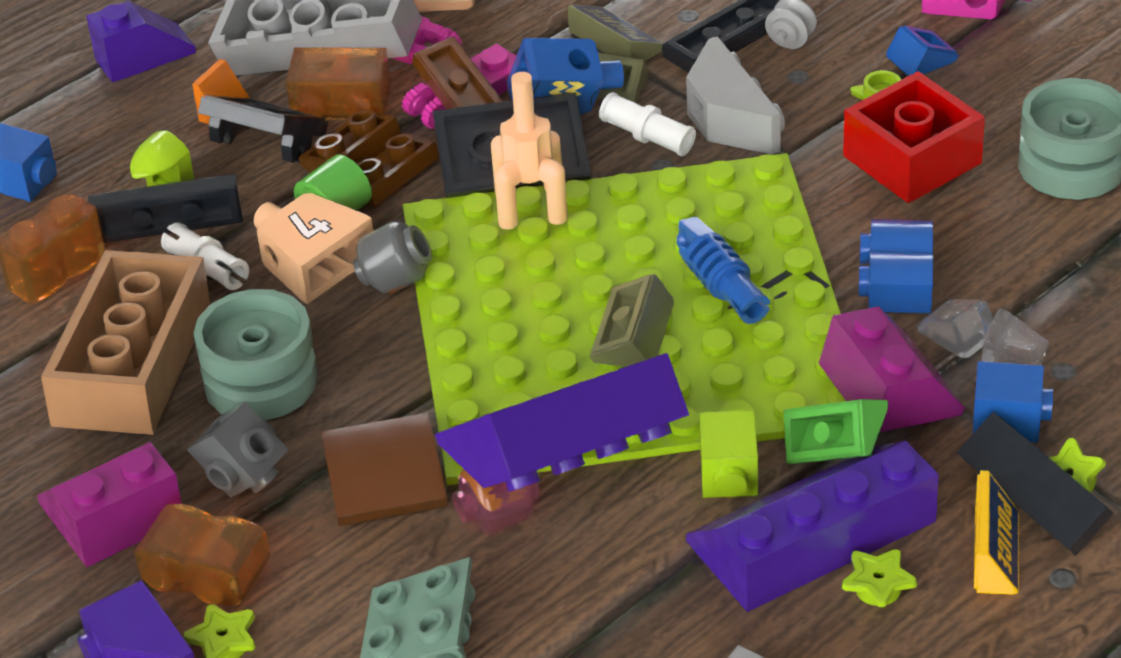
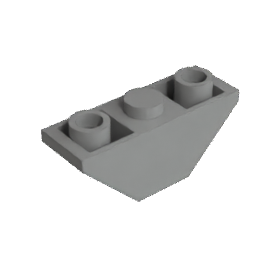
[686,36,785,154]

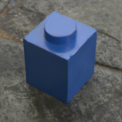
[0,123,57,202]
[973,361,1053,443]

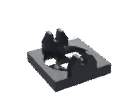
[198,95,329,163]

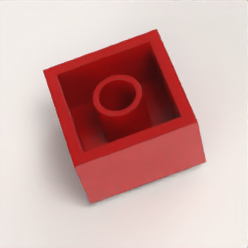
[843,71,985,204]

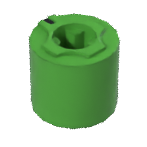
[294,154,372,211]

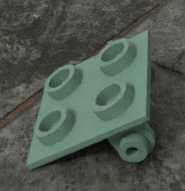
[360,557,475,658]

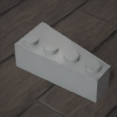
[208,0,422,76]

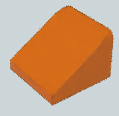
[192,59,249,125]

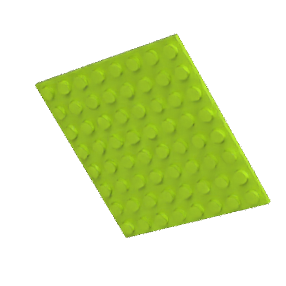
[402,153,846,485]

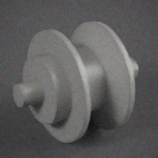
[765,0,817,49]

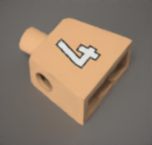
[254,193,373,304]

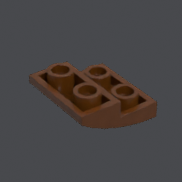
[298,109,439,207]
[321,413,447,526]

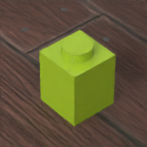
[699,410,758,498]

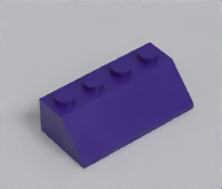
[435,353,689,492]
[686,441,939,612]

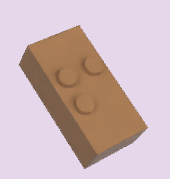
[41,250,210,435]

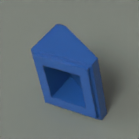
[886,25,959,76]

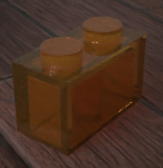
[286,47,391,119]

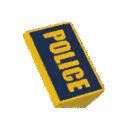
[974,470,1019,595]

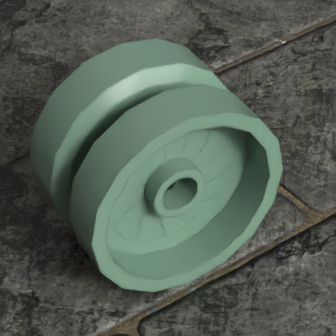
[1018,78,1121,200]
[193,289,318,420]

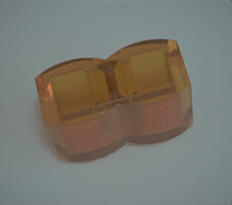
[0,193,105,303]
[134,504,271,605]

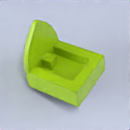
[130,130,195,187]

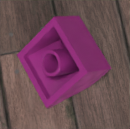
[819,306,965,433]
[37,442,185,568]

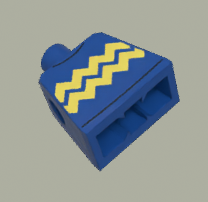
[507,38,624,114]

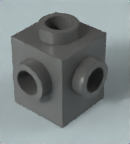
[187,401,289,498]

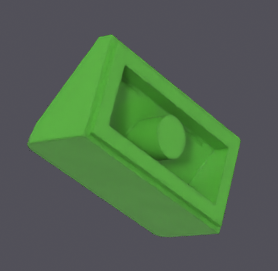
[783,399,888,464]

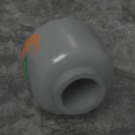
[353,220,432,295]

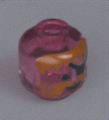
[452,469,539,534]

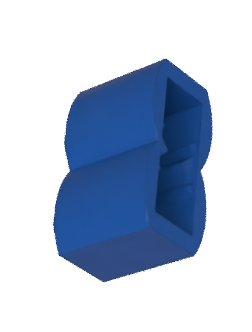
[859,219,933,313]

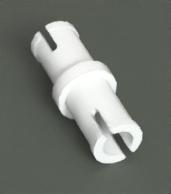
[599,92,696,156]
[161,223,249,290]

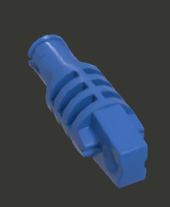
[676,216,770,324]

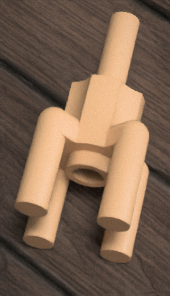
[491,72,568,229]

